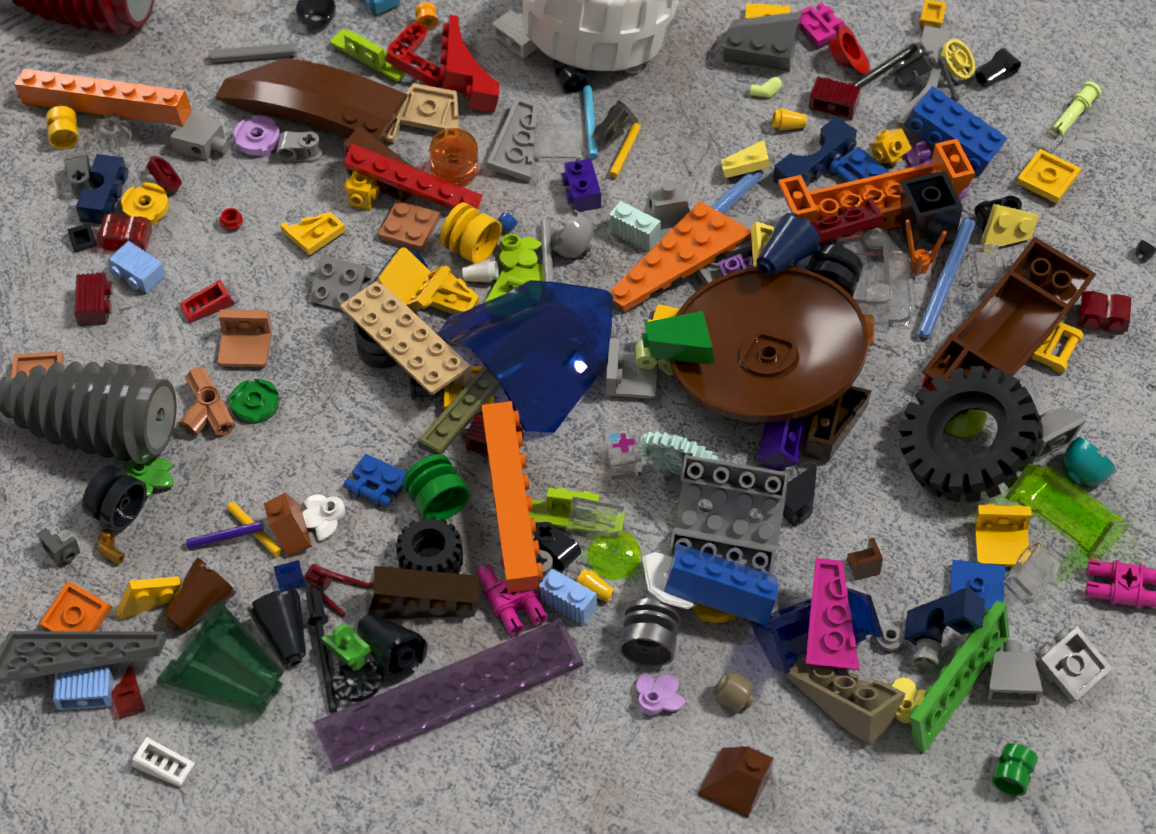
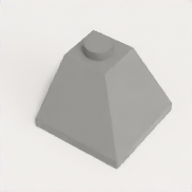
[1030,407,1086,463]

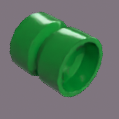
[991,743,1038,796]

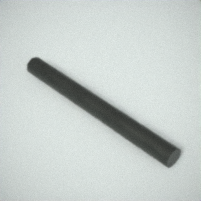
[852,44,918,87]

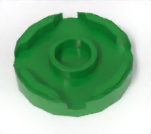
[230,379,280,424]

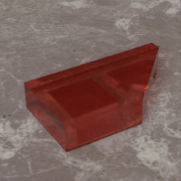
[112,666,146,719]

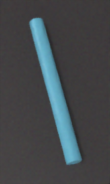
[583,86,598,160]

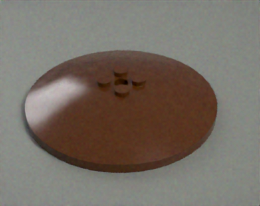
[670,267,868,422]

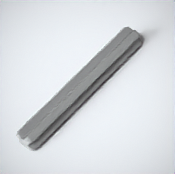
[209,43,297,63]

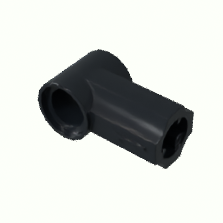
[974,48,1021,87]

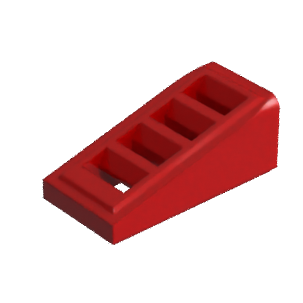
[179,279,235,323]

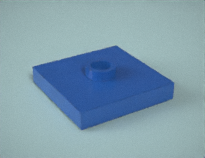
[950,560,1006,612]

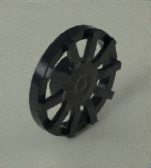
[333,659,383,702]

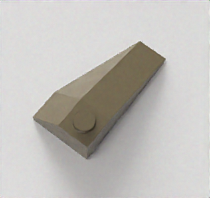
[785,660,905,743]

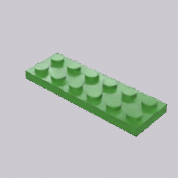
[909,600,1010,753]

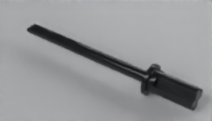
[306,588,337,713]

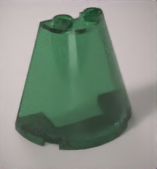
[156,600,284,717]

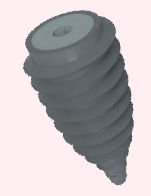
[0,361,177,464]

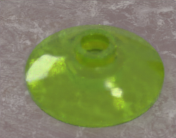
[589,529,641,580]

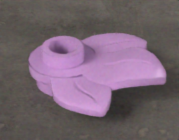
[636,673,686,716]

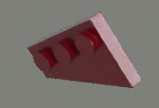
[812,197,885,244]

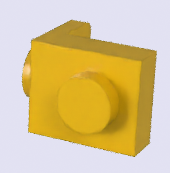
[919,0,947,29]

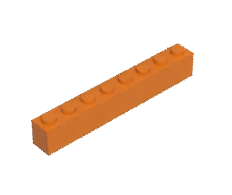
[14,69,192,126]
[482,401,543,593]

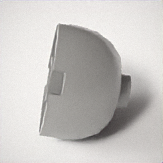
[552,210,596,258]

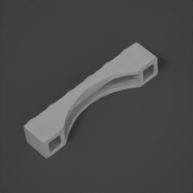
[898,26,951,142]

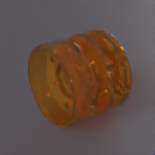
[429,128,478,187]

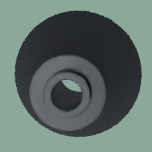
[248,589,306,667]
[357,614,427,681]

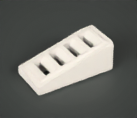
[131,737,195,787]

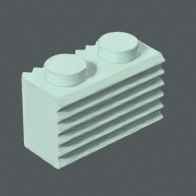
[610,201,661,252]

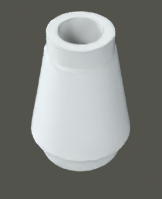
[462,259,499,283]

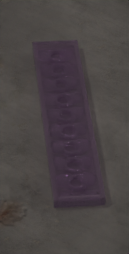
[313,618,583,772]

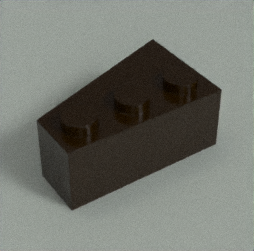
[804,386,871,462]

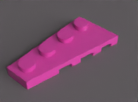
[805,558,860,671]

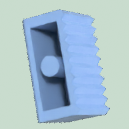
[108,241,166,293]
[540,569,597,626]
[53,666,114,710]

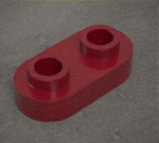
[146,156,182,193]

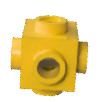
[869,128,912,165]
[344,171,380,210]

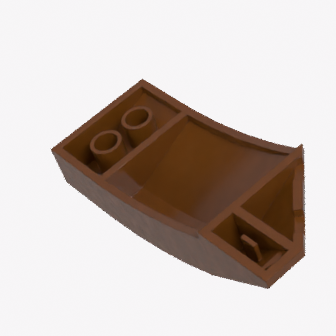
[215,58,407,143]
[922,236,1096,382]

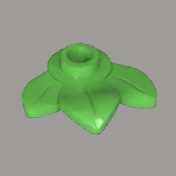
[126,458,174,498]

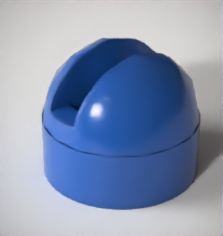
[498,212,518,233]

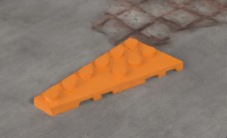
[606,201,752,312]

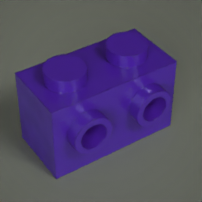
[560,158,601,212]
[758,418,805,471]

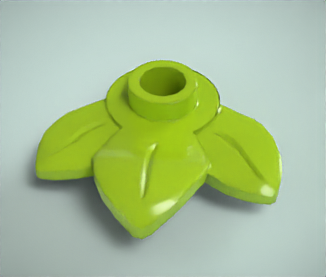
[499,234,542,268]

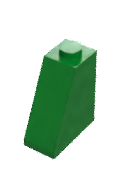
[641,311,714,365]

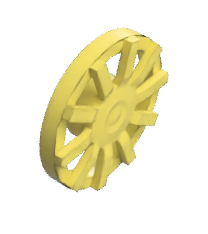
[941,39,975,81]

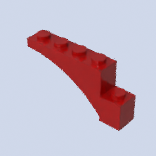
[439,15,500,113]

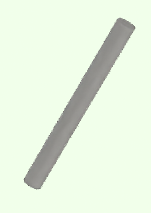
[541,219,554,295]

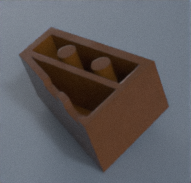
[343,126,416,202]

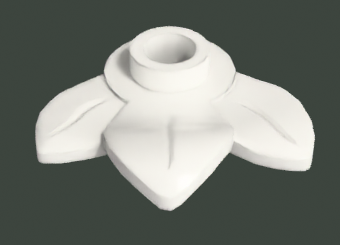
[302,494,345,542]

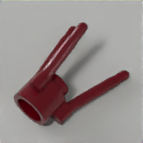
[305,564,369,617]

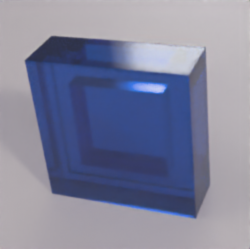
[274,560,306,593]

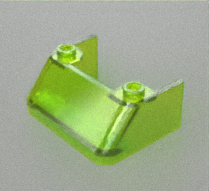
[1005,463,1130,560]

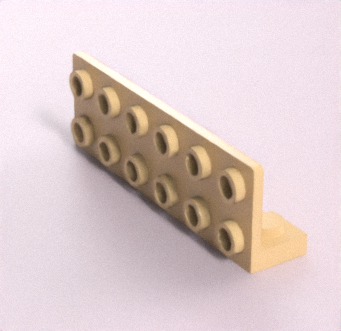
[341,281,472,395]

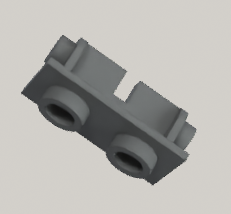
[888,49,937,87]

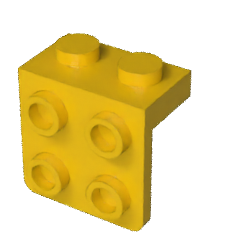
[377,247,449,312]
[975,504,1032,567]

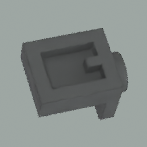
[37,528,80,567]

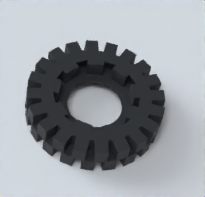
[899,366,1043,502]

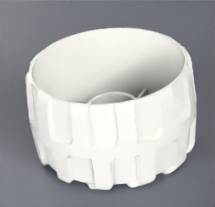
[521,0,678,71]

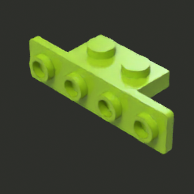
[330,29,406,82]
[529,488,625,536]

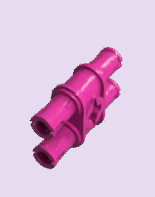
[476,558,548,636]
[1085,559,1156,609]

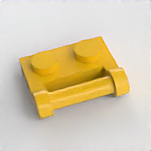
[1030,322,1084,374]

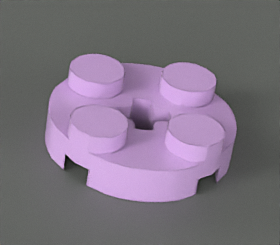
[234,115,280,157]

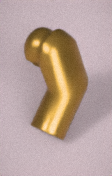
[98,529,125,565]

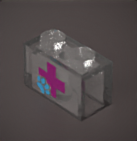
[603,420,646,480]

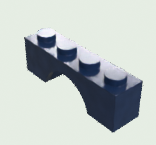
[773,116,857,187]

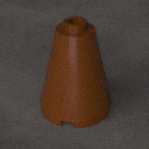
[164,558,237,632]

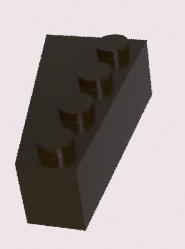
[366,566,479,619]

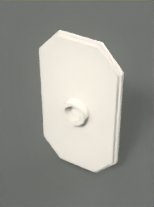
[642,552,699,609]

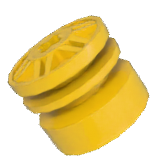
[440,202,502,264]

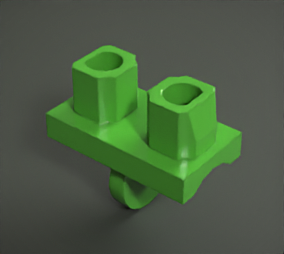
[322,624,371,671]

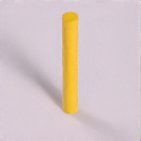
[609,123,641,178]
[227,502,283,557]

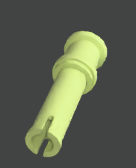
[1050,81,1101,138]

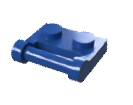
[828,147,889,182]

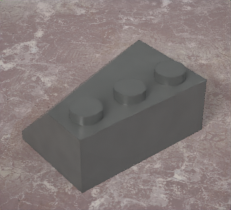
[723,11,803,71]

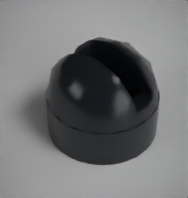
[1135,240,1156,260]

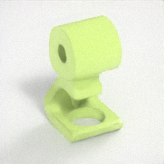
[635,341,674,375]

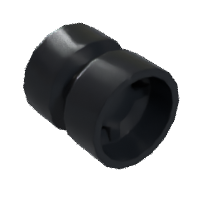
[552,59,589,94]

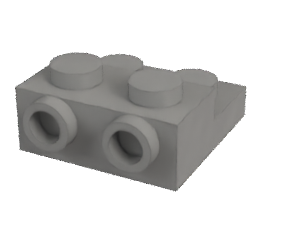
[1035,626,1112,703]

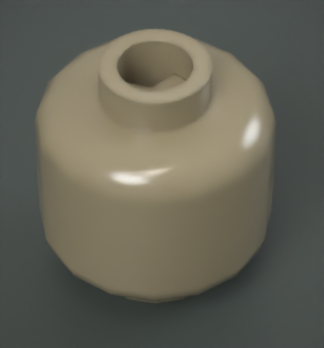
[714,671,756,712]

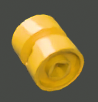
[46,106,79,150]

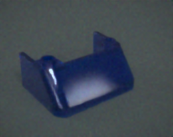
[751,588,884,674]

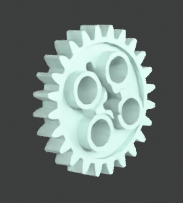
[638,431,718,476]

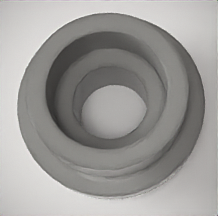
[877,625,904,651]

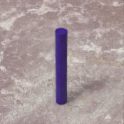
[186,521,264,549]

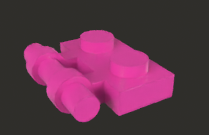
[798,2,845,47]

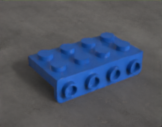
[904,86,1008,176]

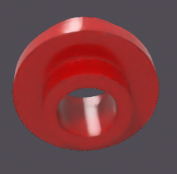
[219,208,243,230]

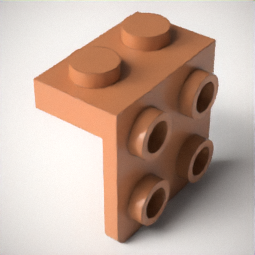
[218,309,272,367]

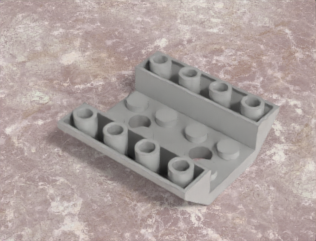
[669,454,789,574]

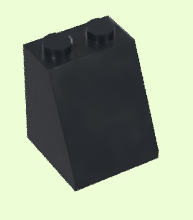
[900,171,963,251]

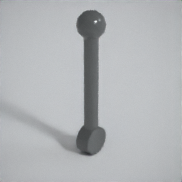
[937,56,960,102]

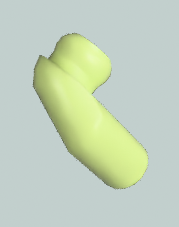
[750,77,782,97]

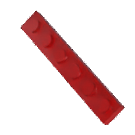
[343,143,483,210]

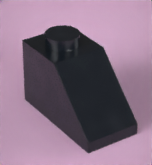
[783,465,817,526]

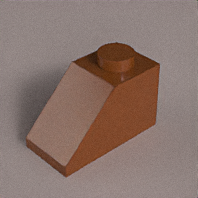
[264,492,312,558]

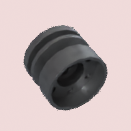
[619,598,681,667]

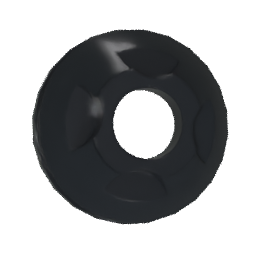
[296,0,336,28]

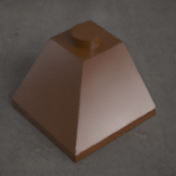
[698,746,774,818]

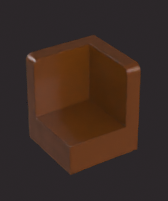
[847,538,883,581]

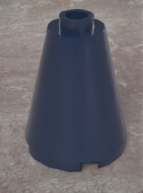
[756,213,820,277]

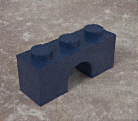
[76,154,129,225]
[904,588,985,646]

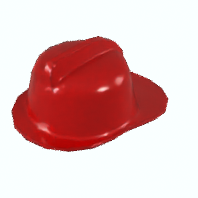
[828,25,870,75]

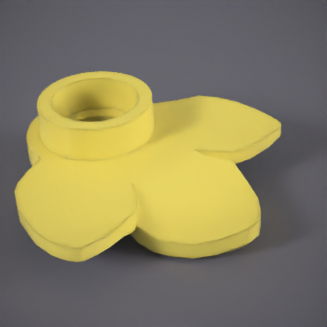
[892,677,926,723]

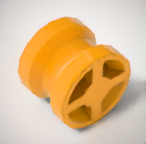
[415,2,438,30]

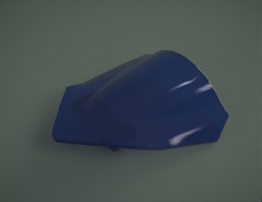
[437,280,613,433]

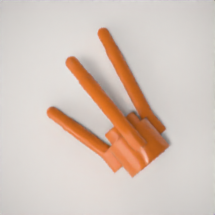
[905,220,947,274]

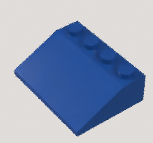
[664,543,779,625]

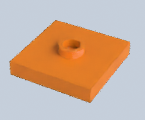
[38,581,112,631]

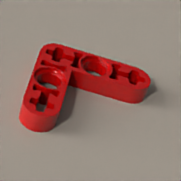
[385,23,442,88]

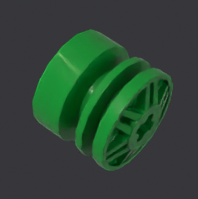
[402,454,470,521]

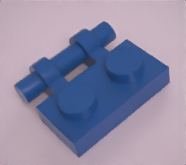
[343,454,406,507]

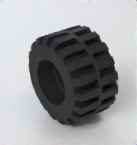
[396,516,463,574]

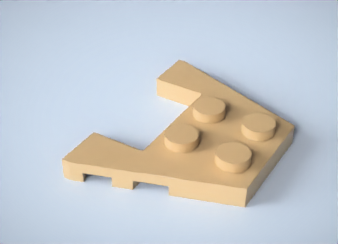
[384,83,460,157]

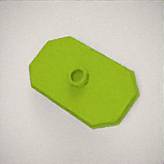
[484,263,544,324]

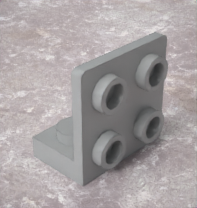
[309,255,374,310]
[606,338,658,399]

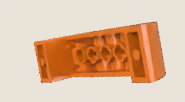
[778,139,975,239]

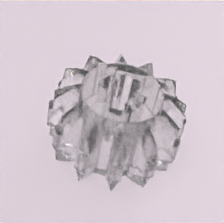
[92,113,132,152]

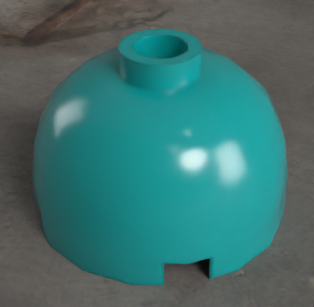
[1063,437,1116,486]

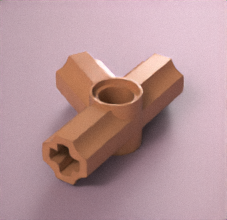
[179,367,236,436]

